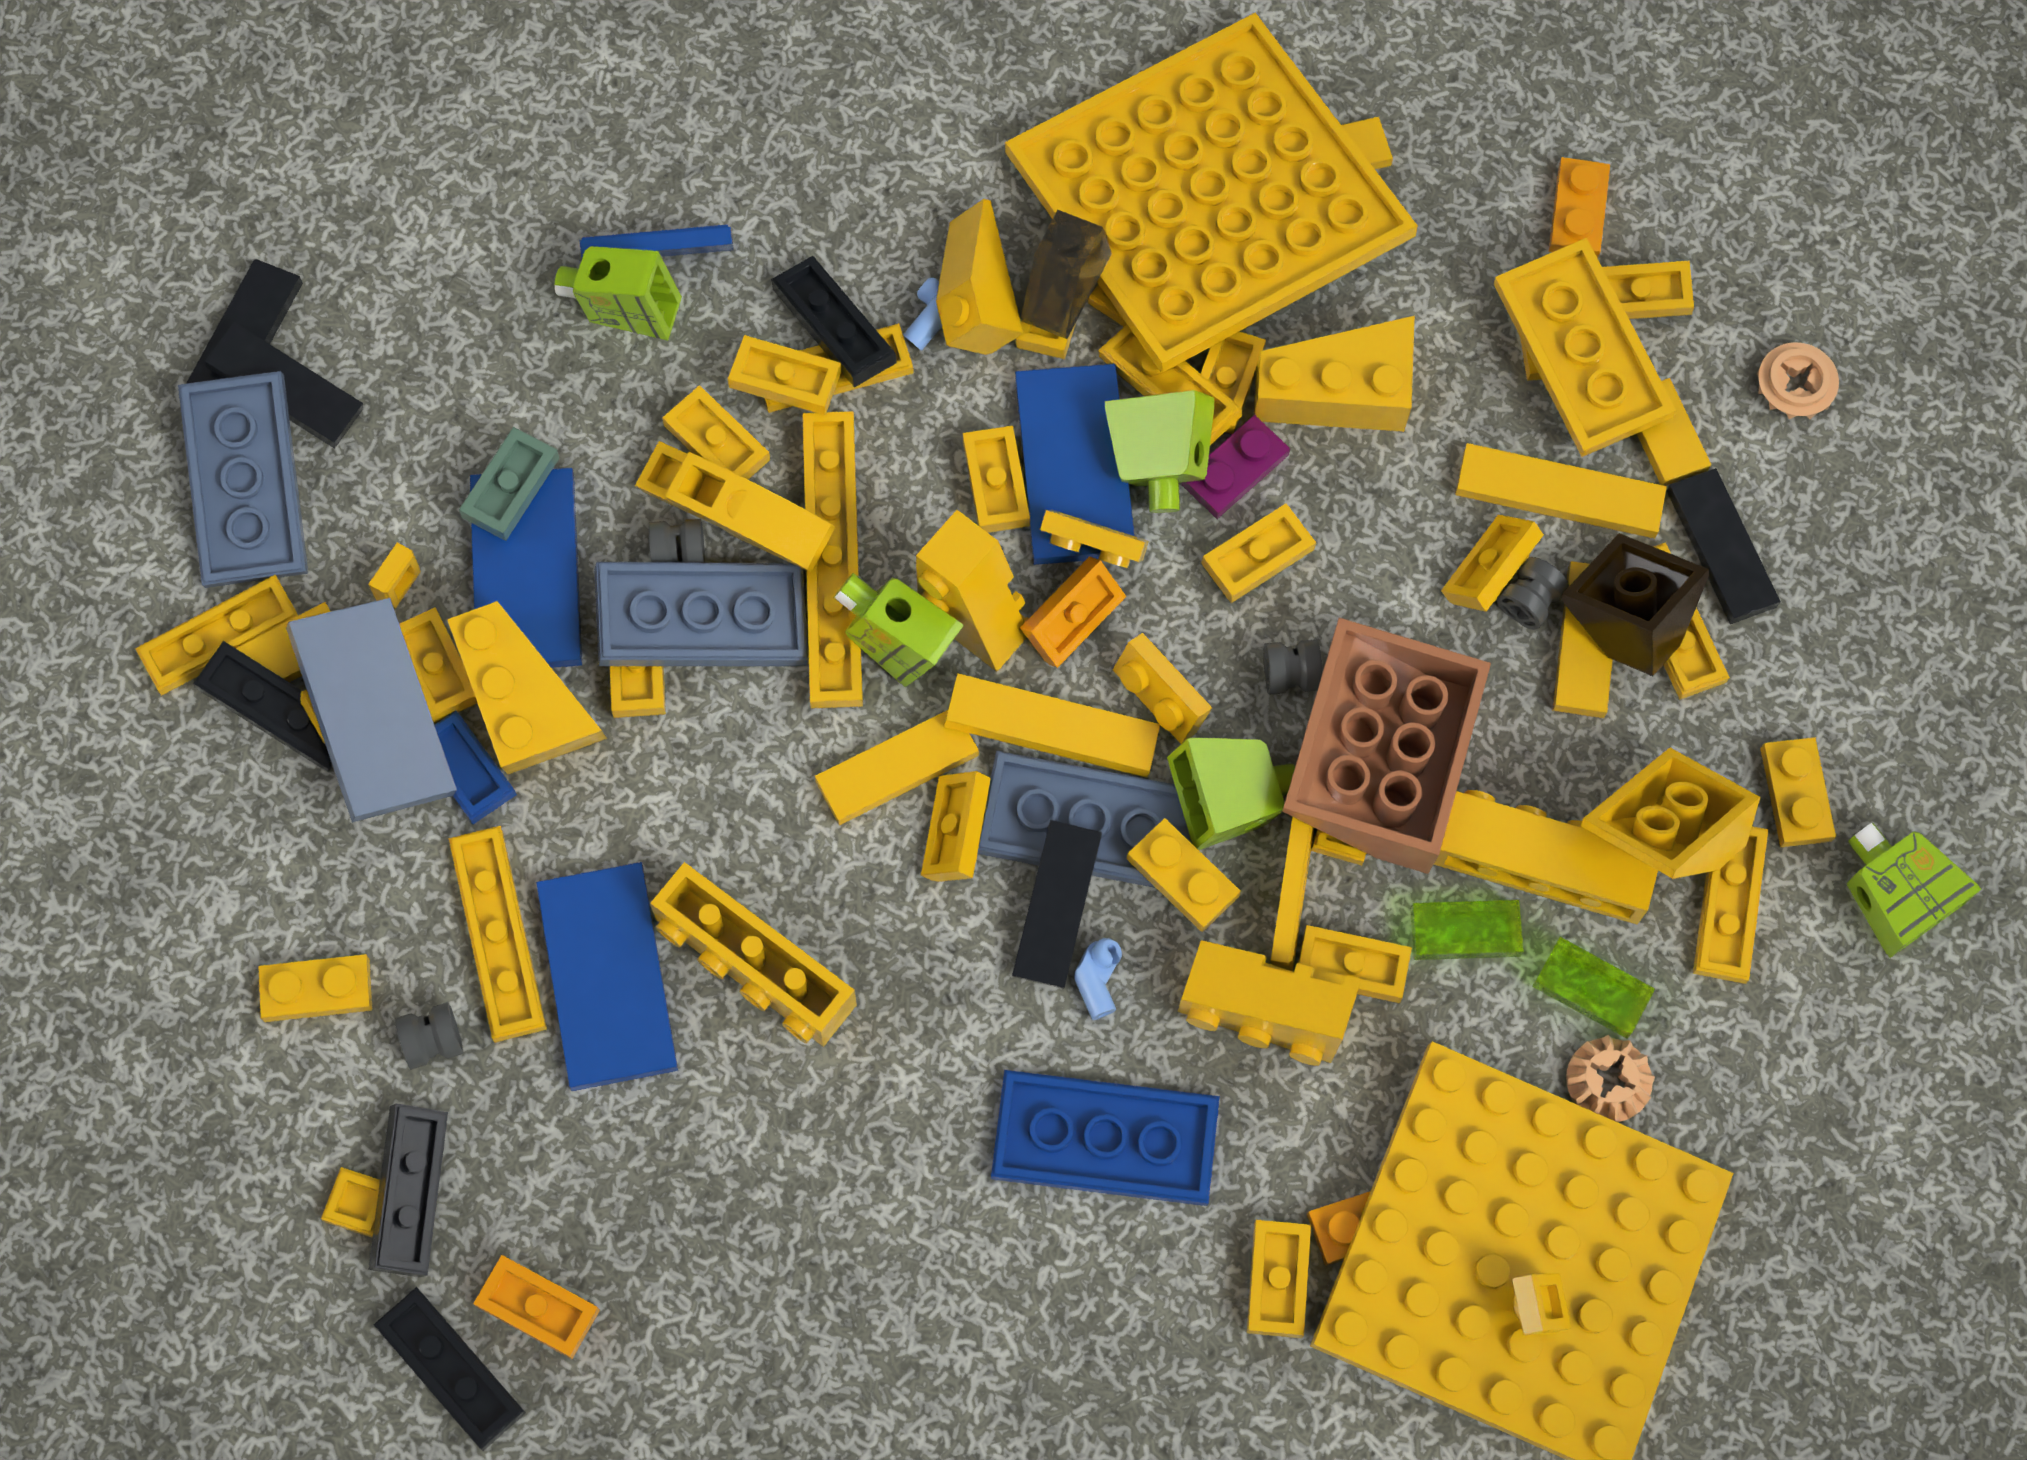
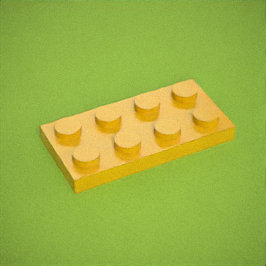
[1494,237,1677,457]

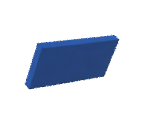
[1015,364,1134,565]
[470,468,582,668]
[536,862,679,1091]
[991,1070,1220,1206]

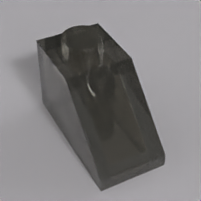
[1021,210,1112,339]

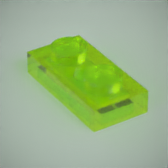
[1410,900,1524,960]
[1532,937,1655,1039]

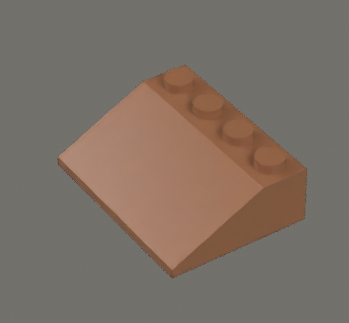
[1282,618,1491,874]

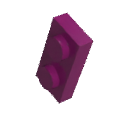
[1182,415,1290,519]

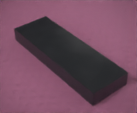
[771,256,897,388]
[186,259,303,384]
[205,322,363,449]
[1667,468,1781,624]
[193,641,333,772]
[1012,820,1102,989]
[368,1103,448,1277]
[374,1287,526,1451]

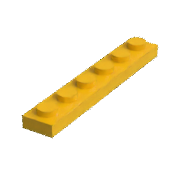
[803,411,863,708]

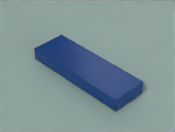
[579,225,734,258]

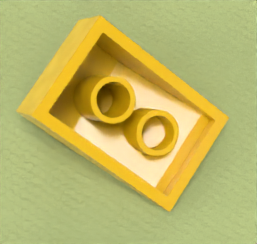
[1581,747,1761,879]

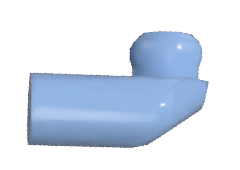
[903,278,942,351]

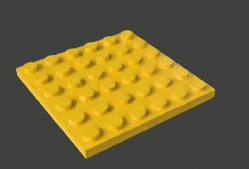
[1005,13,1418,373]
[1310,1041,1734,1460]

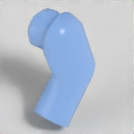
[1074,938,1122,1020]

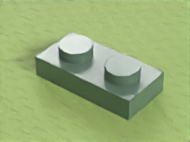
[459,427,560,541]

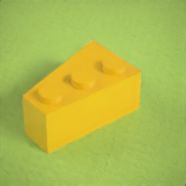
[1254,315,1415,432]
[916,510,1029,672]
[447,601,607,774]
[1178,940,1362,1066]

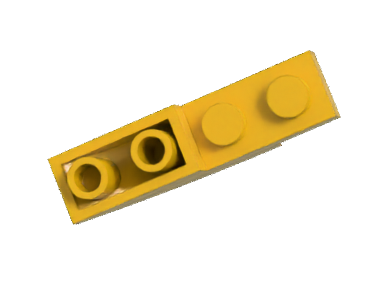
[635,441,835,572]

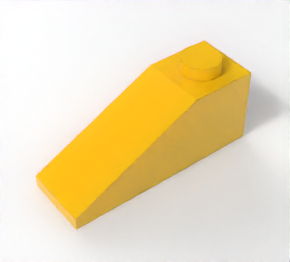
[936,199,1023,355]

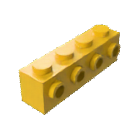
[1434,790,1658,925]
[650,862,857,1047]

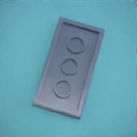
[178,371,308,588]
[594,562,809,667]
[286,598,457,823]
[977,751,1192,888]

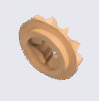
[1757,342,1839,420]
[1566,1035,1655,1122]

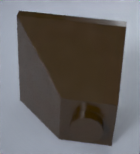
[1562,533,1709,676]

